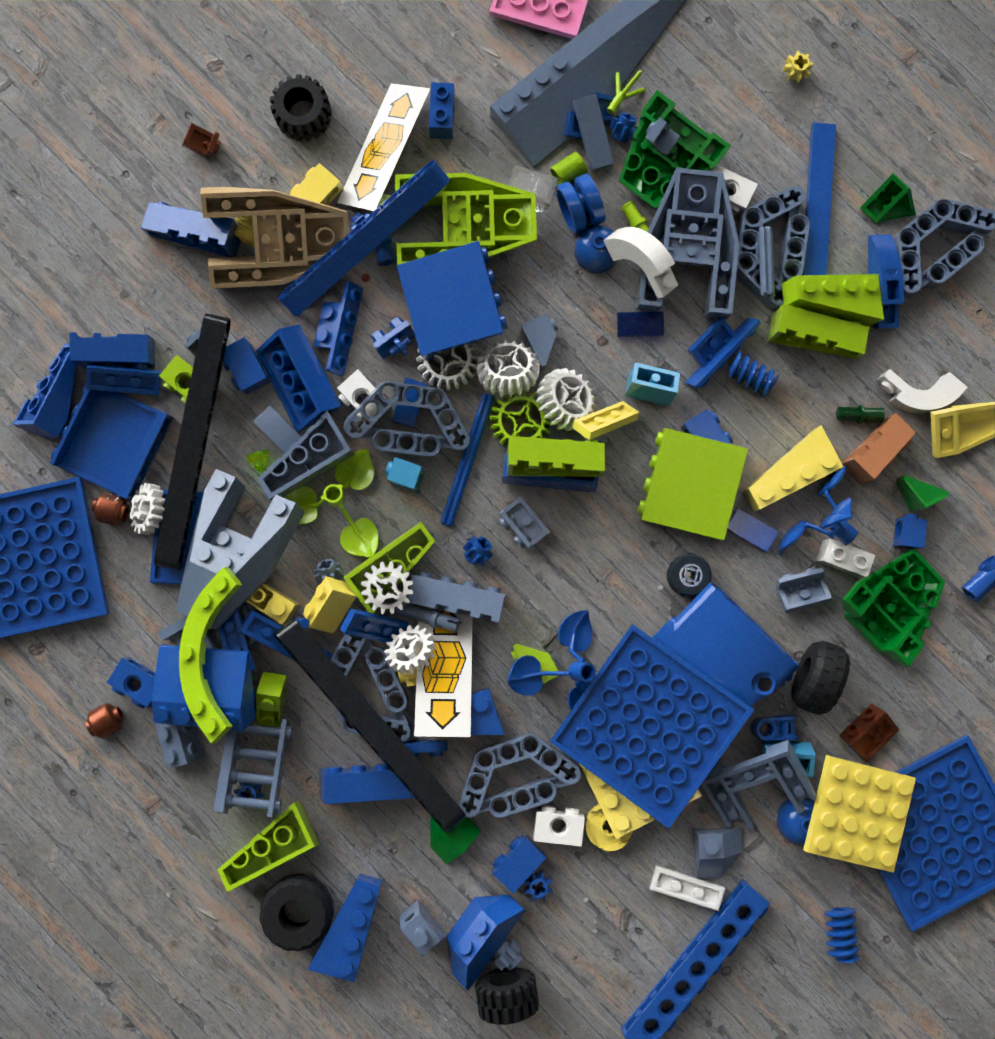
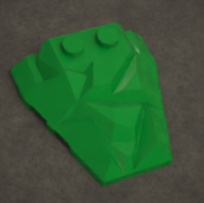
[619,90,731,209]
[842,548,945,667]

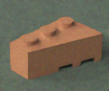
[842,413,916,484]

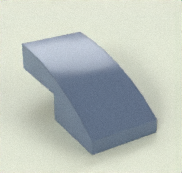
[253,405,301,453]

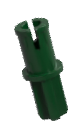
[836,405,885,424]

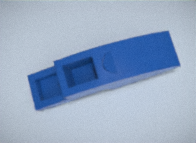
[868,234,904,329]

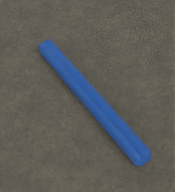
[441,393,494,527]

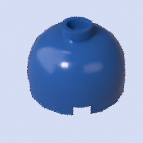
[574,225,617,273]
[776,798,815,846]

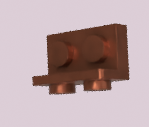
[839,704,900,763]

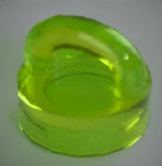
[246,449,271,472]

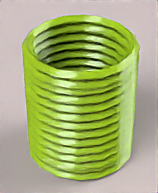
[550,152,588,185]

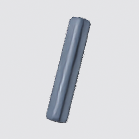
[758,226,775,296]

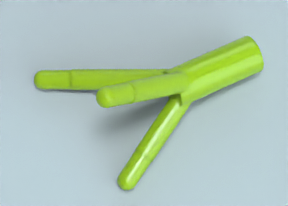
[606,70,645,115]

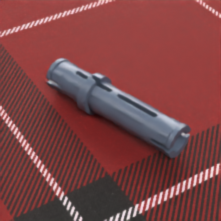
[389,599,461,633]

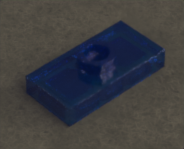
[617,311,664,337]

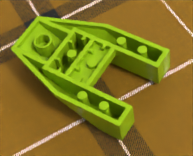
[395,173,537,265]

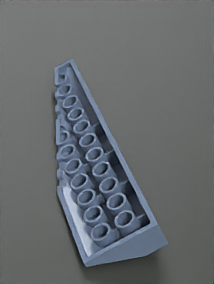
[490,0,686,167]

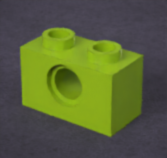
[159,355,193,403]

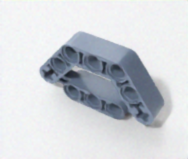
[736,186,810,311]
[893,199,995,299]
[343,381,470,456]
[331,634,412,742]
[459,732,581,818]

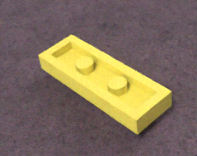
[573,401,640,440]

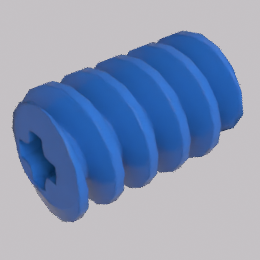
[727,351,780,398]
[824,907,859,963]

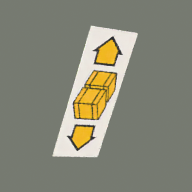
[337,83,430,211]
[414,605,473,737]

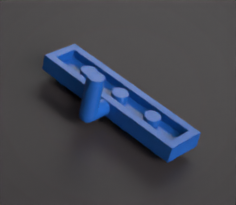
[239,610,334,661]

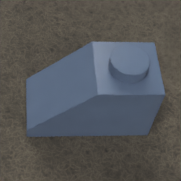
[521,313,558,371]

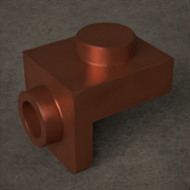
[182,123,221,158]

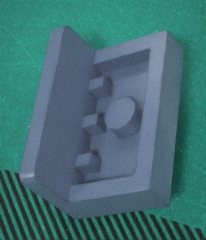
[498,496,550,550]
[776,568,832,614]
[155,723,204,769]

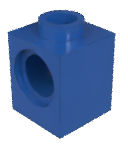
[893,514,927,549]

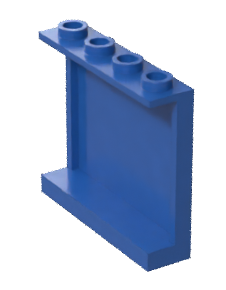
[397,241,508,360]
[50,385,173,501]

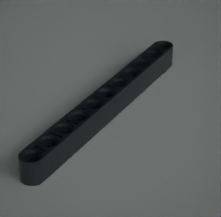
[154,313,231,571]
[274,618,466,834]

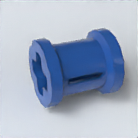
[375,237,397,266]

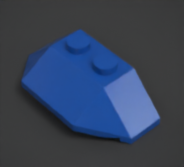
[446,894,526,990]

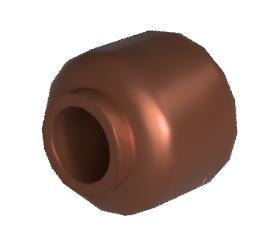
[91,493,130,526]
[85,703,124,739]

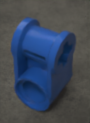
[750,714,799,741]

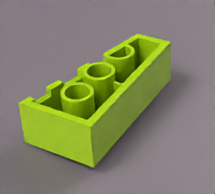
[767,304,869,359]
[507,436,605,477]

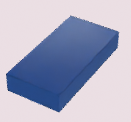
[391,377,428,429]
[727,508,778,552]

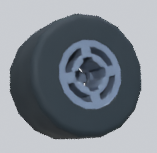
[667,554,712,596]

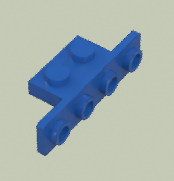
[313,281,363,377]
[685,317,761,389]

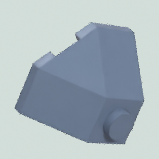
[693,827,743,878]

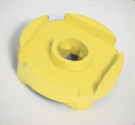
[585,804,633,851]

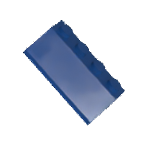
[256,324,341,432]

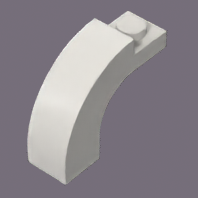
[603,227,678,298]
[877,369,968,414]

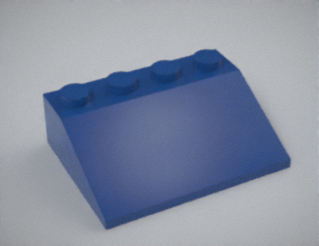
[152,645,255,731]

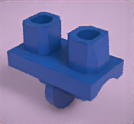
[371,316,415,359]

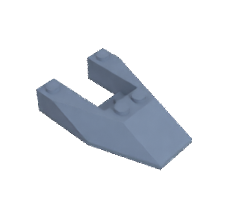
[636,168,740,320]
[176,469,305,630]

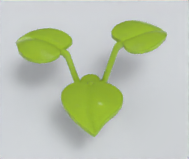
[283,449,379,558]

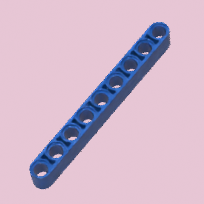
[278,160,450,316]

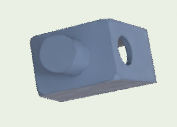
[400,899,447,956]

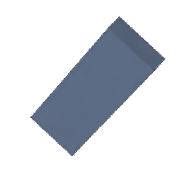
[573,94,614,170]

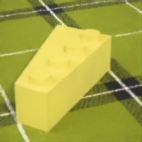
[743,425,843,511]

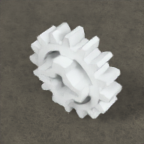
[130,483,165,535]
[361,561,413,614]
[384,625,437,675]

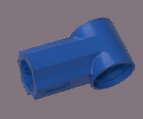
[961,555,995,602]

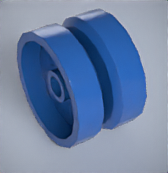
[555,173,606,234]

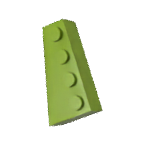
[781,274,884,327]
[343,521,435,613]
[217,801,320,892]

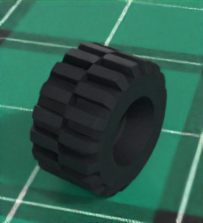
[270,74,332,141]
[475,967,539,1025]

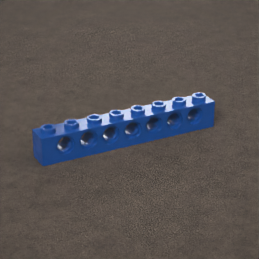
[621,879,770,1039]

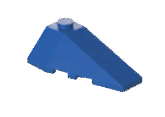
[12,344,76,438]

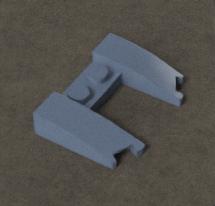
[701,740,816,829]

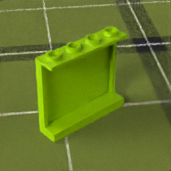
[637,428,748,540]

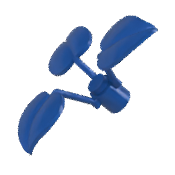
[778,466,858,557]
[507,610,596,710]

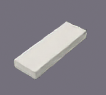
[649,865,725,911]

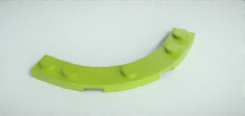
[179,567,242,744]

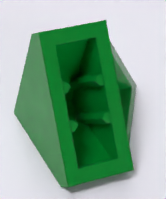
[860,172,916,223]
[896,475,950,511]
[430,817,481,865]

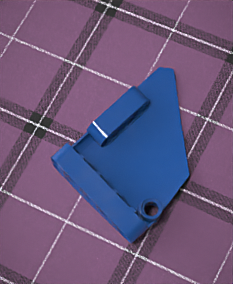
[653,582,800,706]

